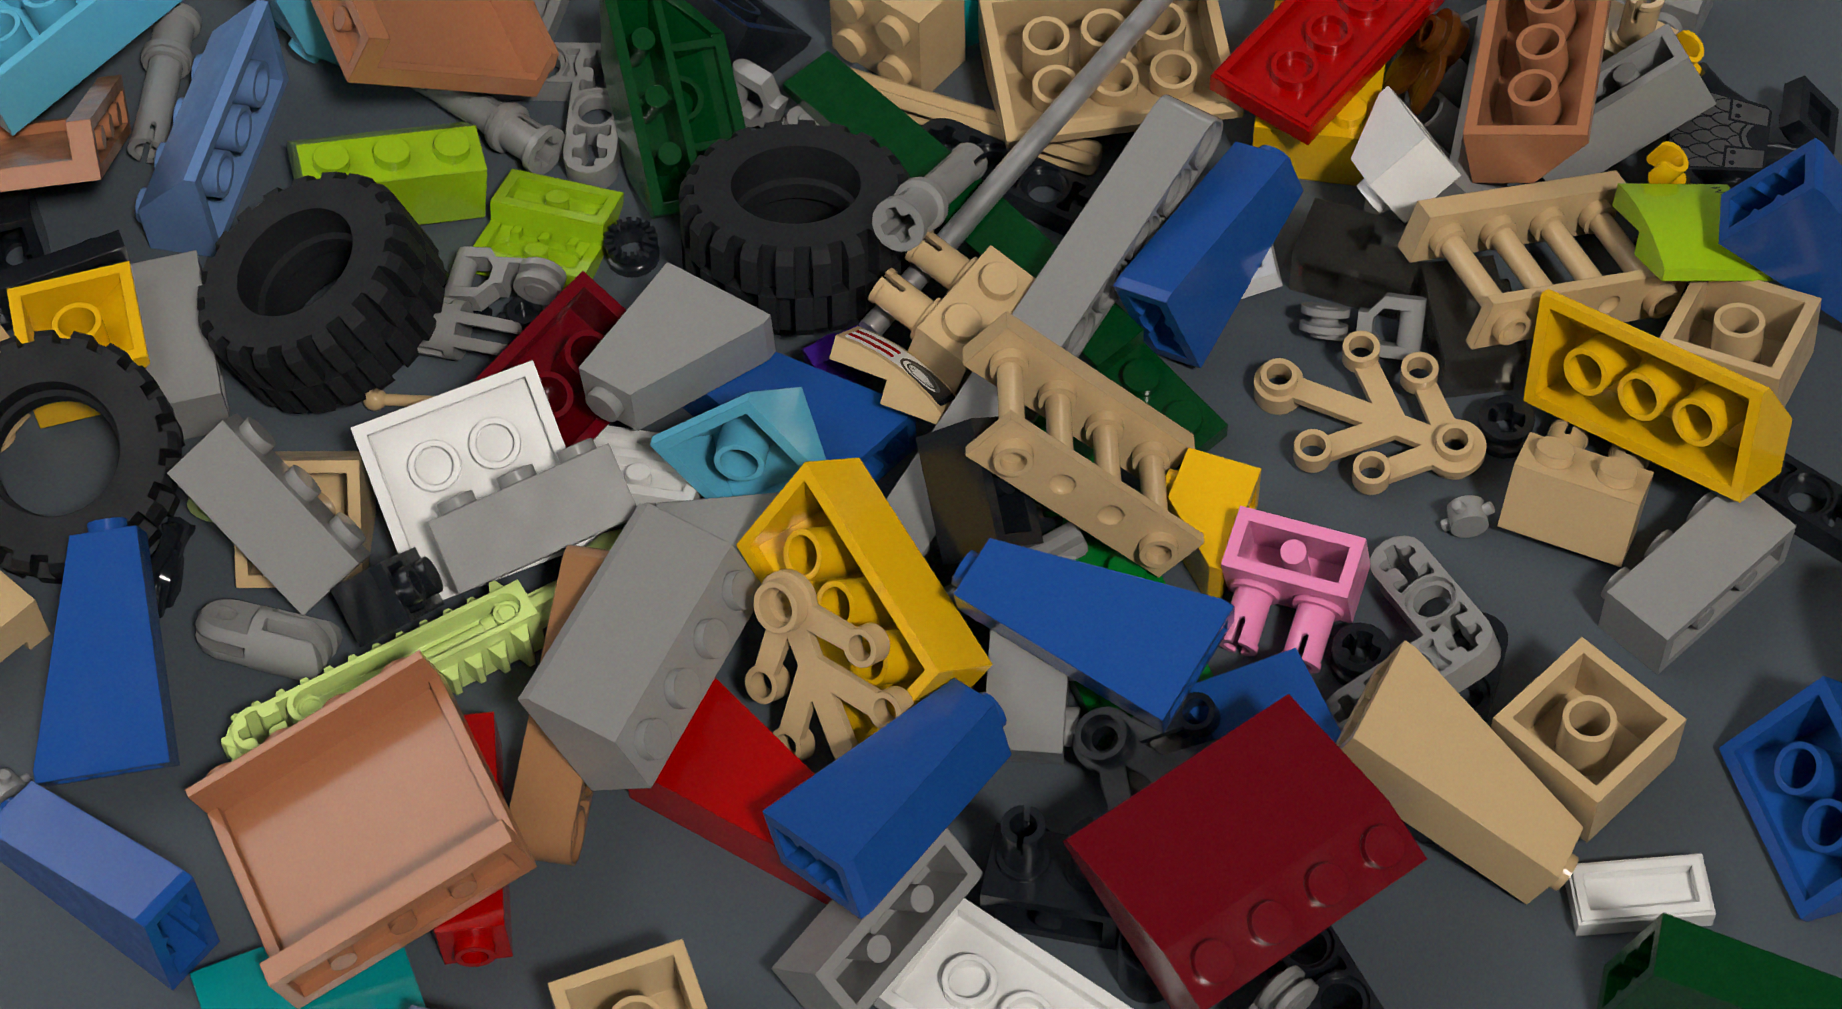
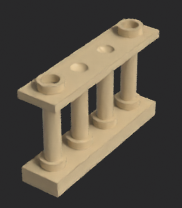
[1398,170,1688,349]
[963,311,1204,577]

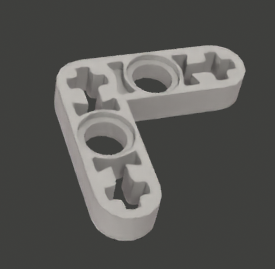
[488,42,621,188]
[1326,535,1501,732]

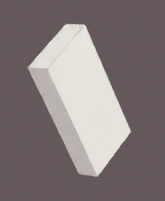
[1565,854,1716,936]

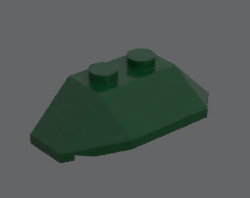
[600,0,746,219]

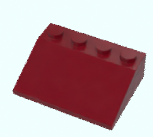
[1063,694,1428,1009]

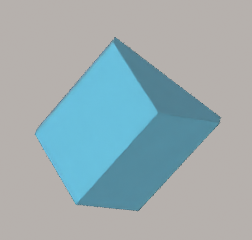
[650,387,826,499]

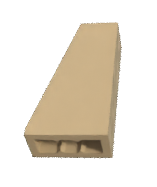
[1336,640,1584,905]

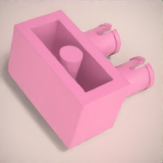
[1219,506,1371,674]

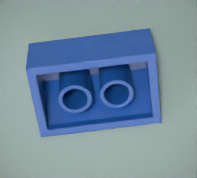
[1718,676,1842,922]

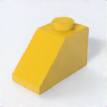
[1165,447,1262,599]

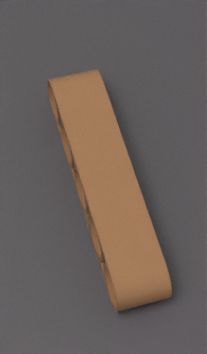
[509,544,610,866]

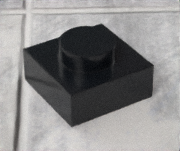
[1779,75,1839,154]

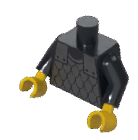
[1646,30,1801,188]

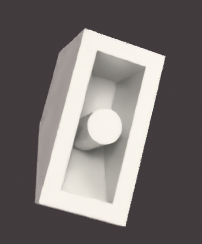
[1351,86,1461,224]

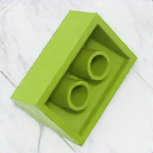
[287,122,487,225]

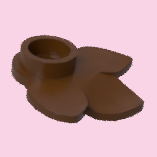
[1382,8,1470,116]

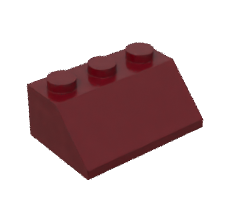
[473,271,627,448]

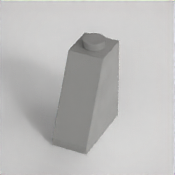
[579,262,776,431]

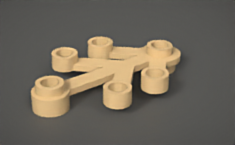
[1253,331,1487,495]
[745,569,914,761]

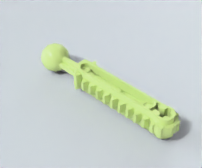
[221,529,622,762]

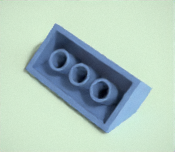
[135,0,289,257]

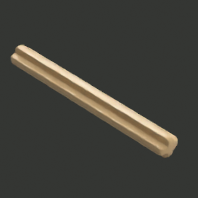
[850,67,1102,176]

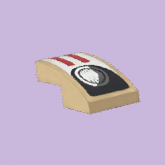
[829,326,956,425]

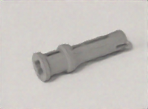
[128,2,202,163]
[411,87,565,175]
[872,142,988,252]

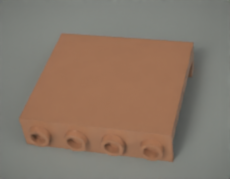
[310,0,559,97]
[0,74,132,192]
[185,650,537,1009]

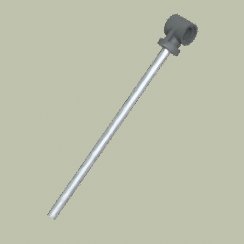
[859,0,1193,336]

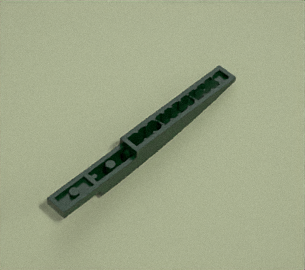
[783,51,1228,471]

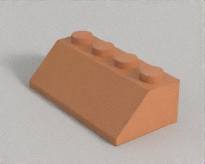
[1463,0,1611,183]

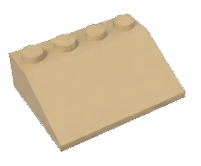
[978,0,1244,148]

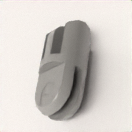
[417,296,522,361]
[195,599,343,681]

